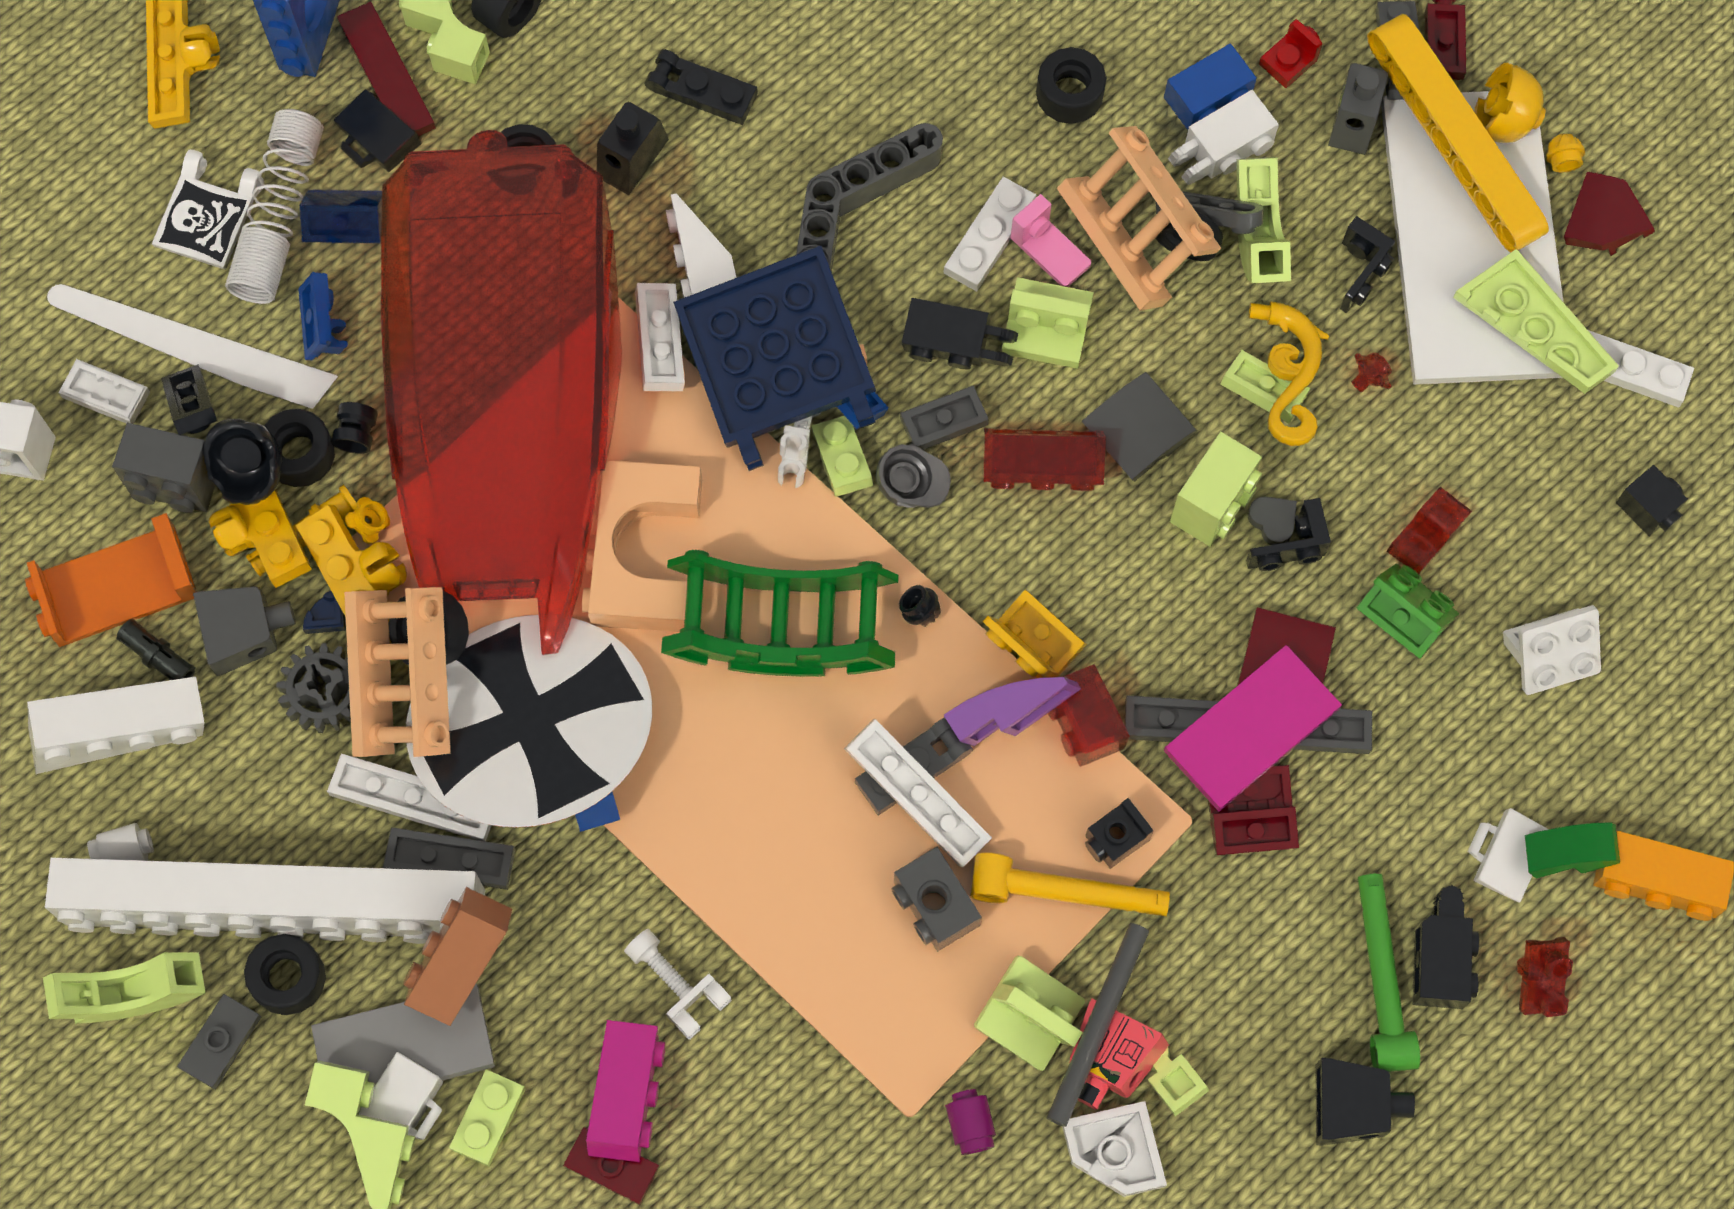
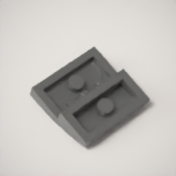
[1082,372,1197,481]

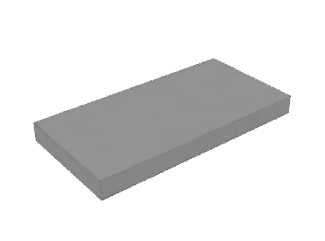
[311,984,495,1087]

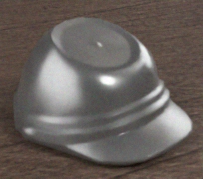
[876,444,951,508]

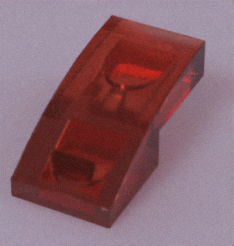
[1387,487,1472,574]

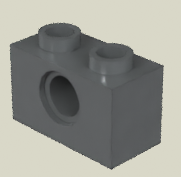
[891,847,982,952]

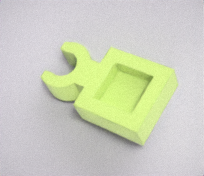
[1148,1047,1209,1116]

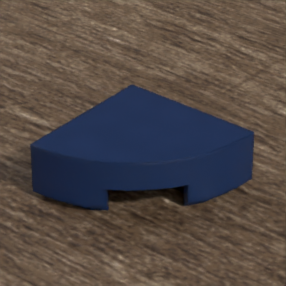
[303,591,346,634]

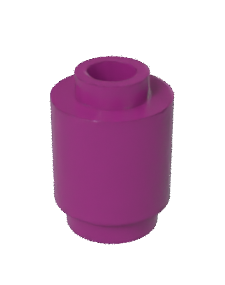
[945,1089,996,1155]

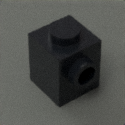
[1616,465,1688,537]

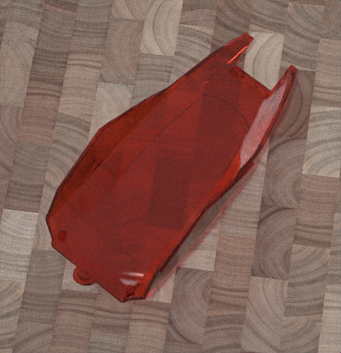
[381,130,622,655]

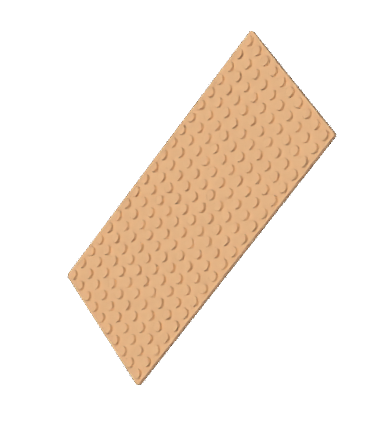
[352,296,1192,1117]

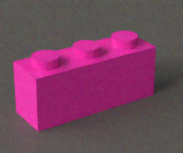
[586,1020,665,1162]

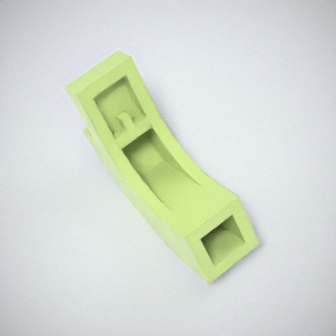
[1235,157,1291,283]
[43,952,206,1024]

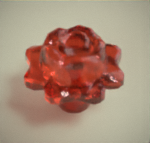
[1351,353,1393,392]

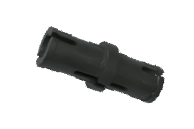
[116,618,196,680]

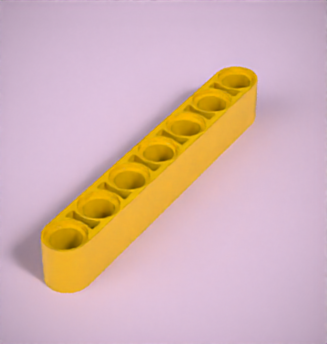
[1367,14,1549,252]

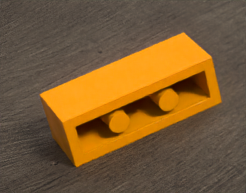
[1593,830,1734,921]

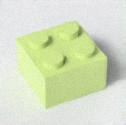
[1170,431,1262,547]

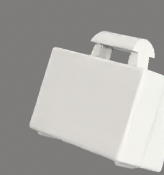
[1467,808,1548,903]
[359,1052,443,1140]

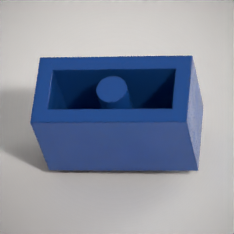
[1164,43,1257,130]

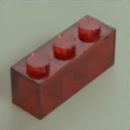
[982,428,1106,491]

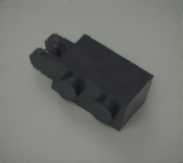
[902,298,1018,370]

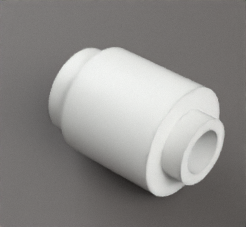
[87,823,154,861]

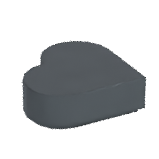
[1248,497,1297,545]

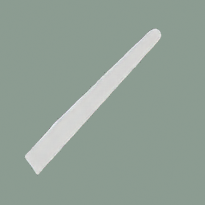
[47,284,338,409]

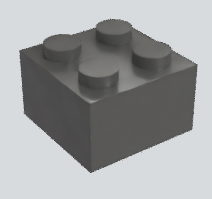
[112,423,216,513]

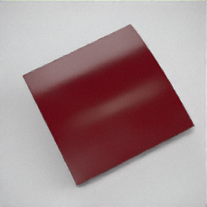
[1237,607,1336,686]
[1208,765,1299,855]

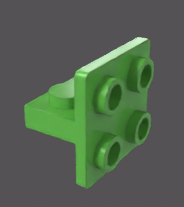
[1357,564,1459,659]

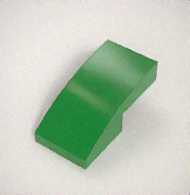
[1525,822,1620,879]

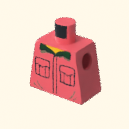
[1069,998,1169,1110]

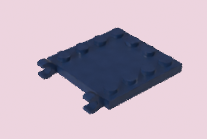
[673,246,876,471]

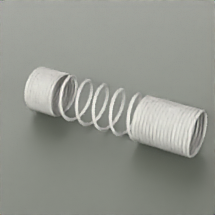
[225,109,324,304]

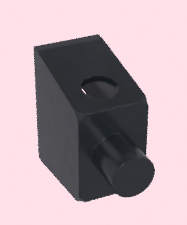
[596,102,669,195]
[1315,1058,1415,1146]

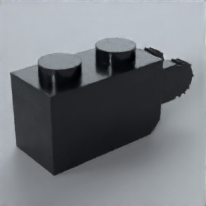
[1413,885,1479,1009]

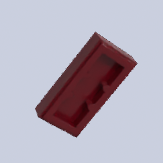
[563,1127,660,1205]

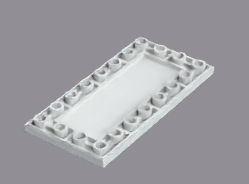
[1381,91,1563,385]

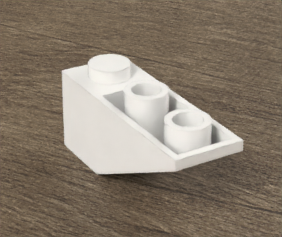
[666,193,736,298]

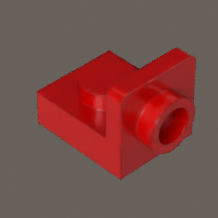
[1259,19,1323,89]

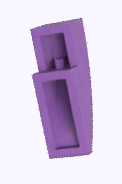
[944,677,1081,746]

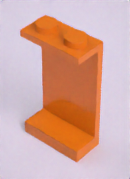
[25,513,197,647]

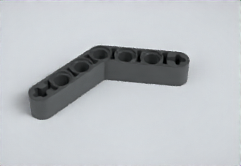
[796,123,943,273]

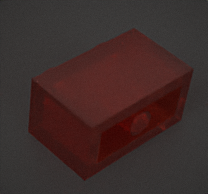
[1048,664,1130,767]

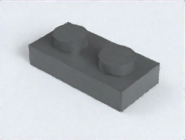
[900,385,989,450]

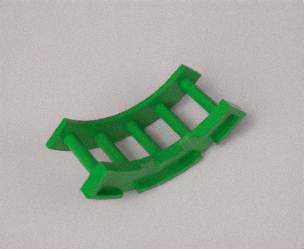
[661,550,899,677]

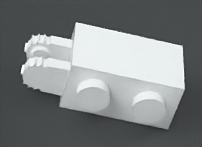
[1168,89,1279,185]

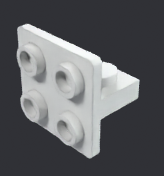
[1503,605,1601,695]

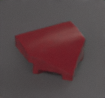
[1564,172,1655,256]

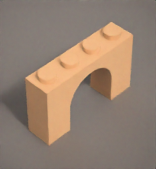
[582,460,702,632]

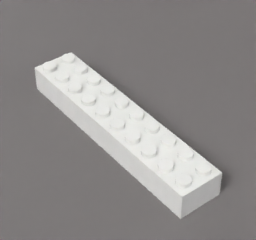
[45,858,485,944]

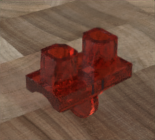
[1516,937,1573,1017]

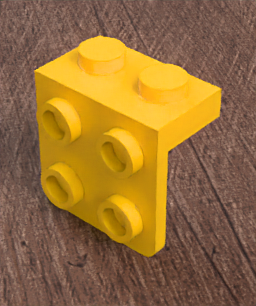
[983,590,1087,678]

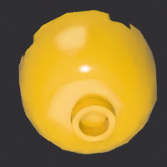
[1474,63,1546,143]

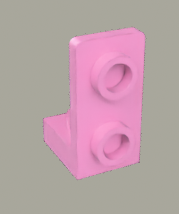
[1010,194,1091,287]

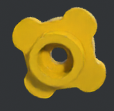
[345,497,390,544]

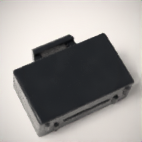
[334,89,422,172]

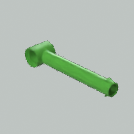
[1358,874,1420,1072]

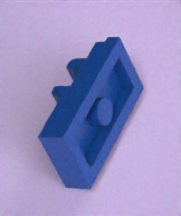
[298,272,348,361]

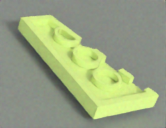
[1453,249,1619,394]

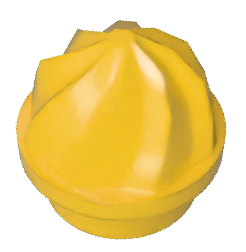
[1546,133,1585,173]

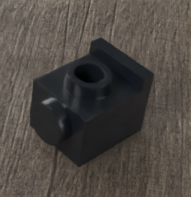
[1085,798,1154,869]

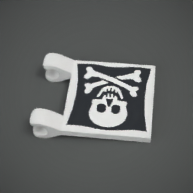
[152,149,264,270]

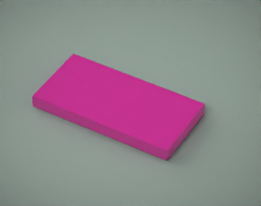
[1163,645,1342,811]

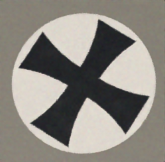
[406,614,652,828]

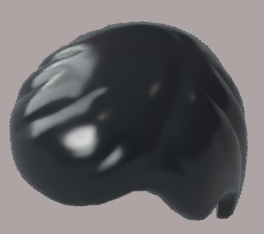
[203,419,282,505]

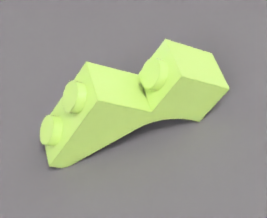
[399,0,490,84]
[305,1061,415,1209]

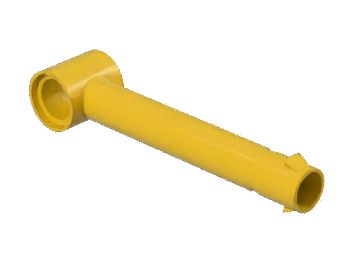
[970,853,1170,917]

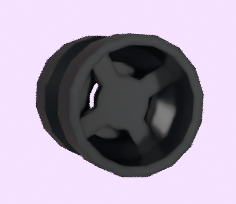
[331,402,378,454]

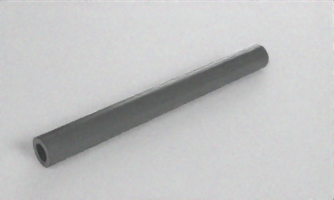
[1047,923,1149,1127]

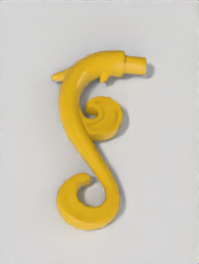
[1248,301,1329,446]

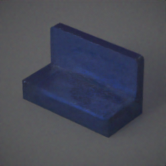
[299,190,384,243]

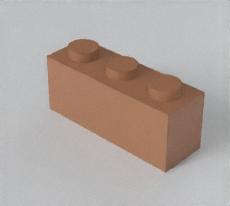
[403,887,512,1026]

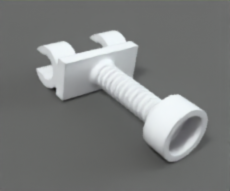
[778,413,821,488]
[624,928,732,1040]

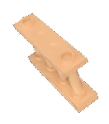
[1057,126,1221,311]
[344,587,451,757]

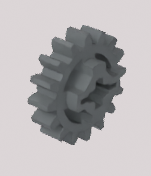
[276,643,351,733]

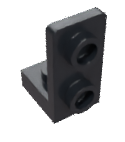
[1340,216,1395,313]
[1246,498,1331,571]

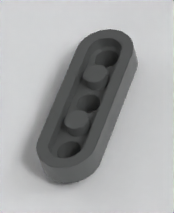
[1156,191,1263,234]

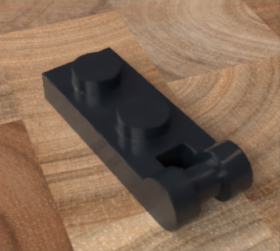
[644,49,758,125]

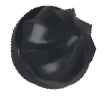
[899,585,941,627]

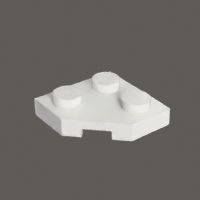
[1062,1101,1167,1197]

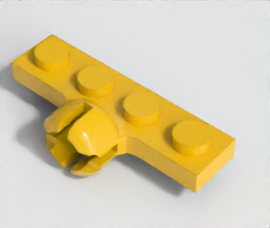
[146,0,220,129]
[209,489,312,588]
[296,505,407,644]

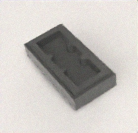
[177,994,261,1090]

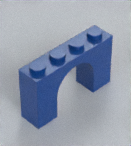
[253,0,340,77]

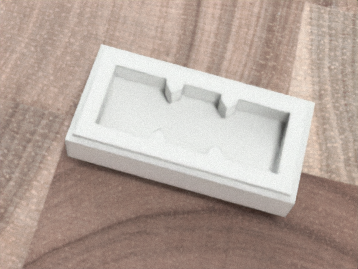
[58,359,150,424]

